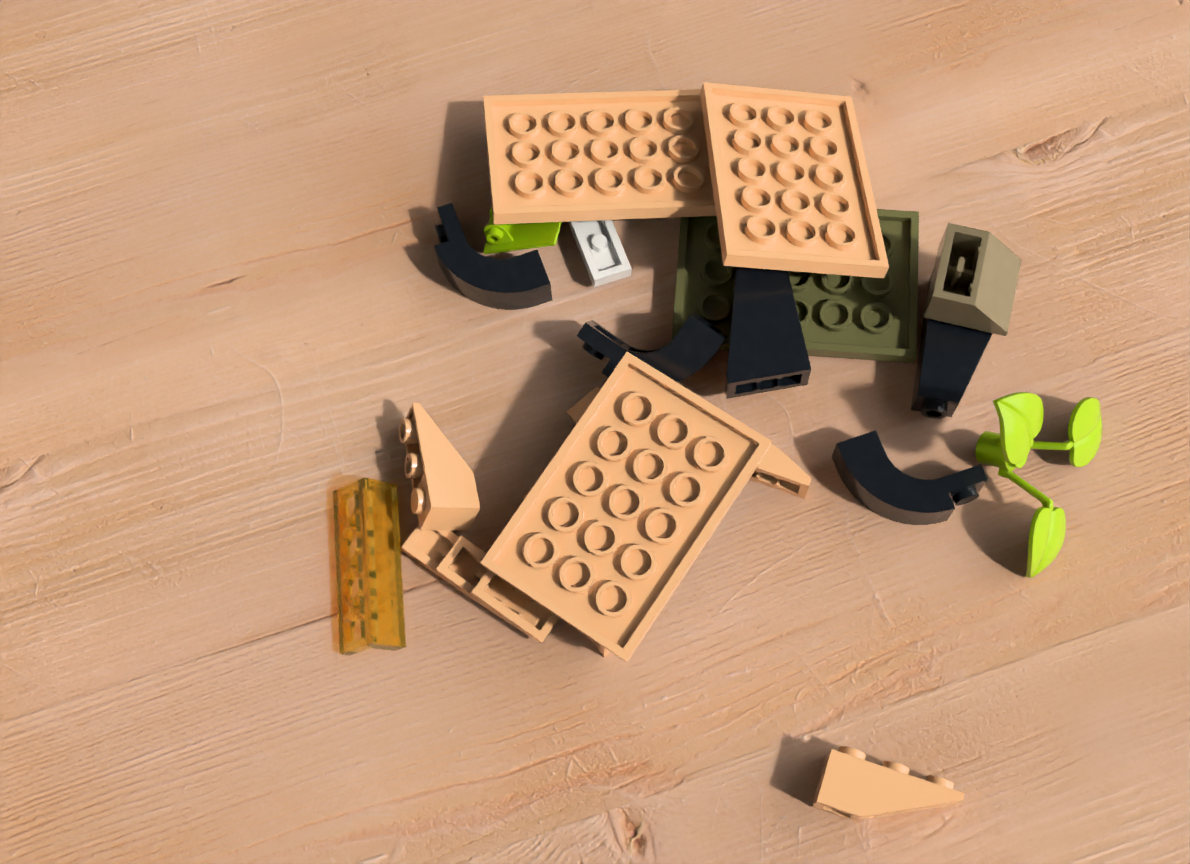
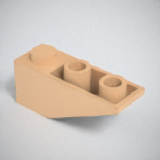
[399,403,480,531]
[812,746,965,821]

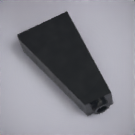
[725,267,811,399]
[911,269,993,419]

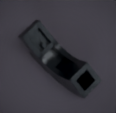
[434,203,552,310]
[577,313,728,382]
[832,430,988,525]

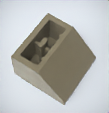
[924,223,1022,336]

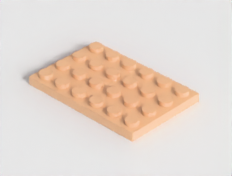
[700,82,889,278]
[483,89,716,224]
[480,352,772,663]

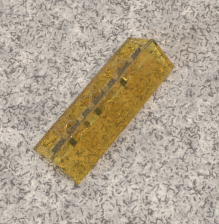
[333,477,406,656]

